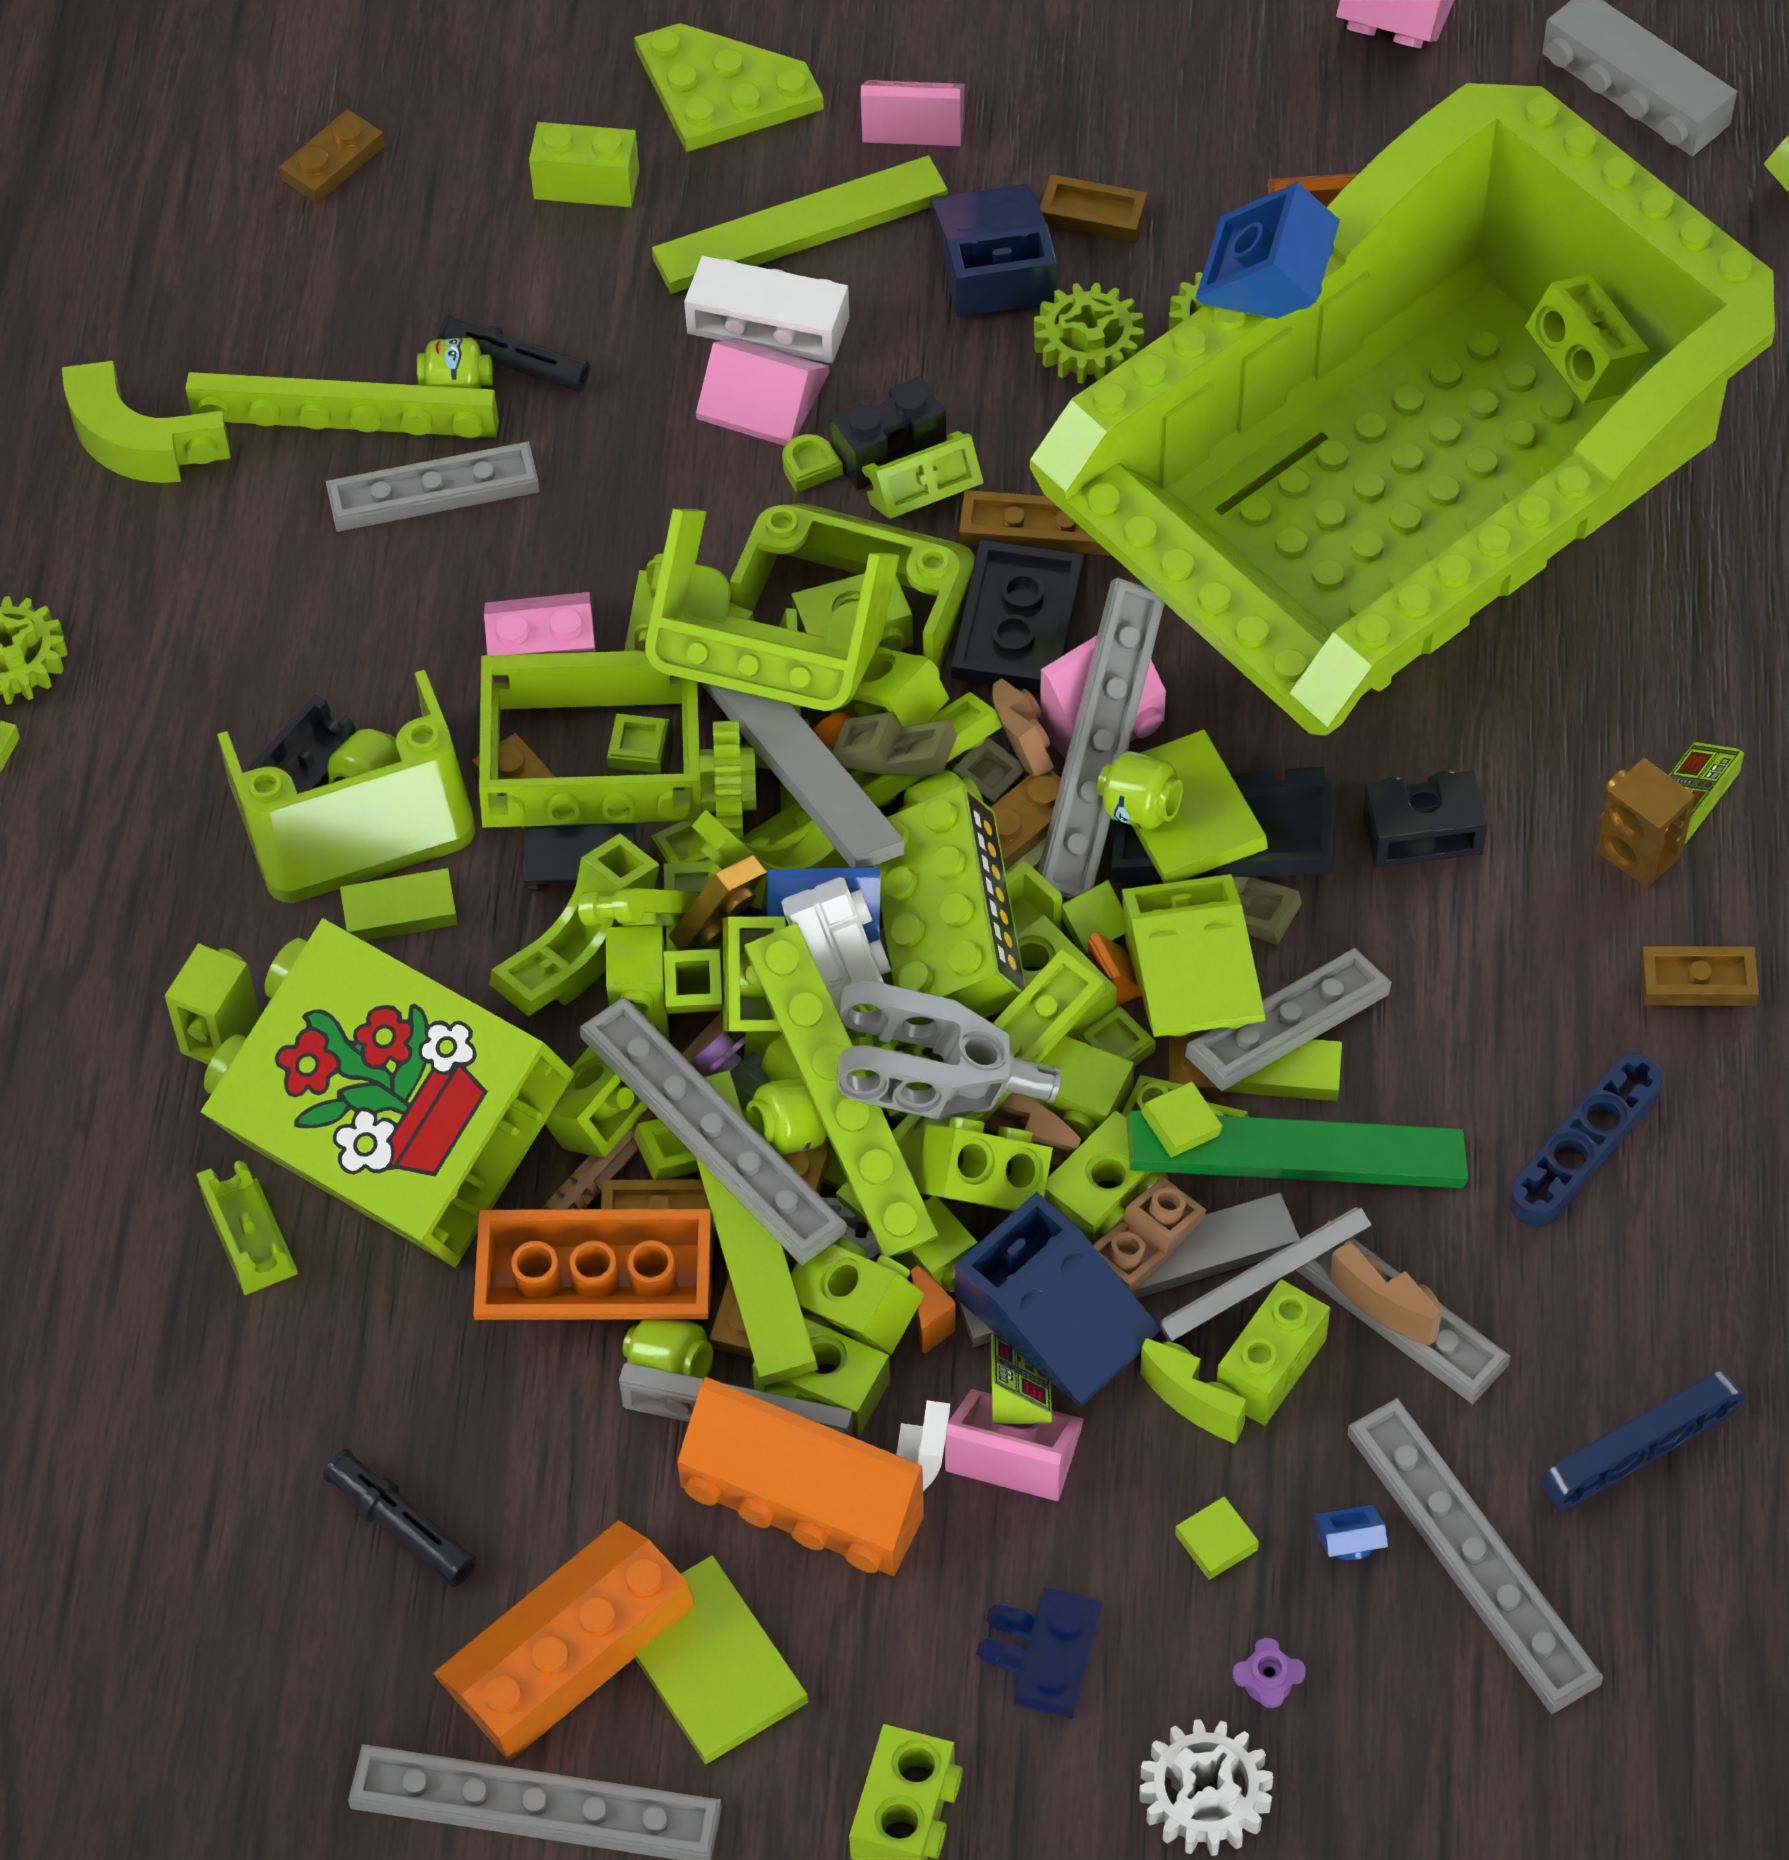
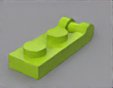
[578,888,701,927]

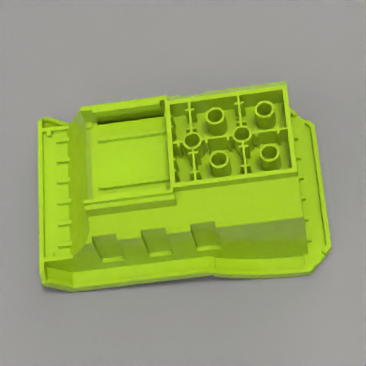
[1030,83,1775,735]

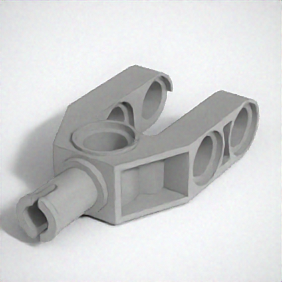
[837,980,1061,1119]

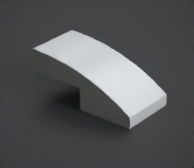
[896,1400,951,1491]

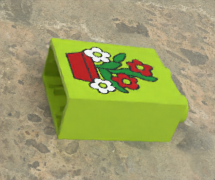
[200,918,575,1268]

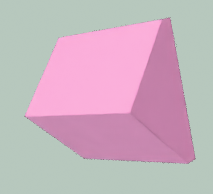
[861,80,965,146]
[696,338,830,446]
[945,1389,1084,1502]

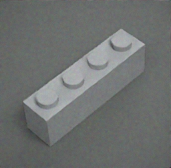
[1542,0,1737,157]

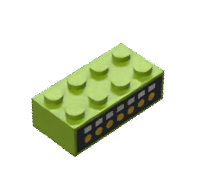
[874,784,1026,1025]

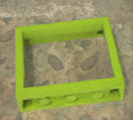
[479,651,701,828]

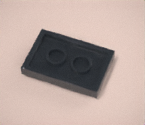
[951,540,1084,692]

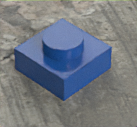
[1315,1505,1388,1560]

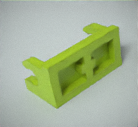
[862,431,984,519]
[196,1161,298,1295]

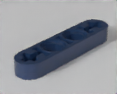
[1510,1053,1663,1226]
[1539,1370,1745,1511]

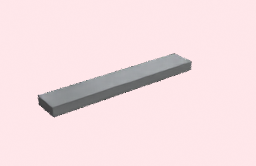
[1038,578,1165,901]
[700,682,904,868]
[580,996,847,1266]
[955,1192,1300,1348]
[1347,1398,1603,1715]
[348,1744,722,1860]

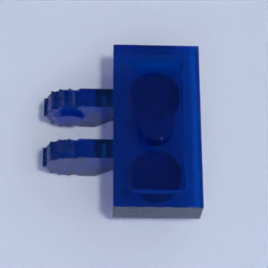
[976,1587,1102,1719]

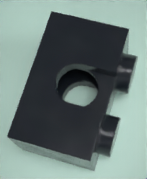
[830,376,946,491]
[1363,770,1487,868]

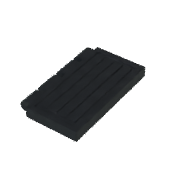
[1112,767,1336,882]

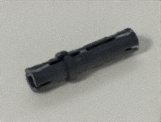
[437,315,590,393]
[323,1449,477,1587]

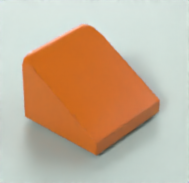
[1088,932,1141,1006]
[911,1265,956,1354]

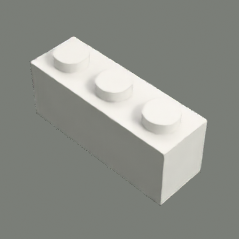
[684,256,849,364]

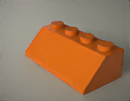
[473,1209,714,1320]
[677,1377,924,1577]
[433,1520,695,1762]

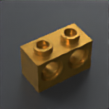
[1596,757,1695,889]

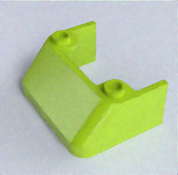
[730,503,976,670]
[645,509,900,711]
[217,670,475,903]

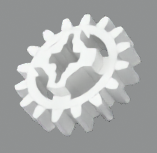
[1139,1719,1273,1856]

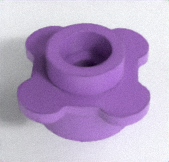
[691,1031,747,1077]
[1233,1638,1306,1708]

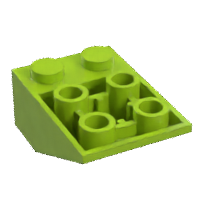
[1122,874,1265,1037]

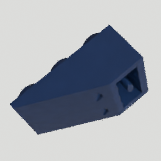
[930,184,1057,317]
[955,1192,1162,1408]

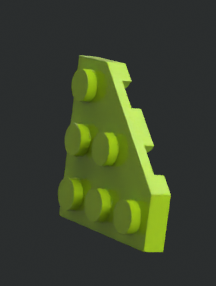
[634,23,824,152]

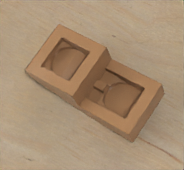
[984,1093,1081,1170]

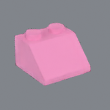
[1336,0,1454,48]
[484,592,596,682]
[1040,636,1166,759]

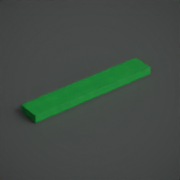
[1126,1111,1469,1188]

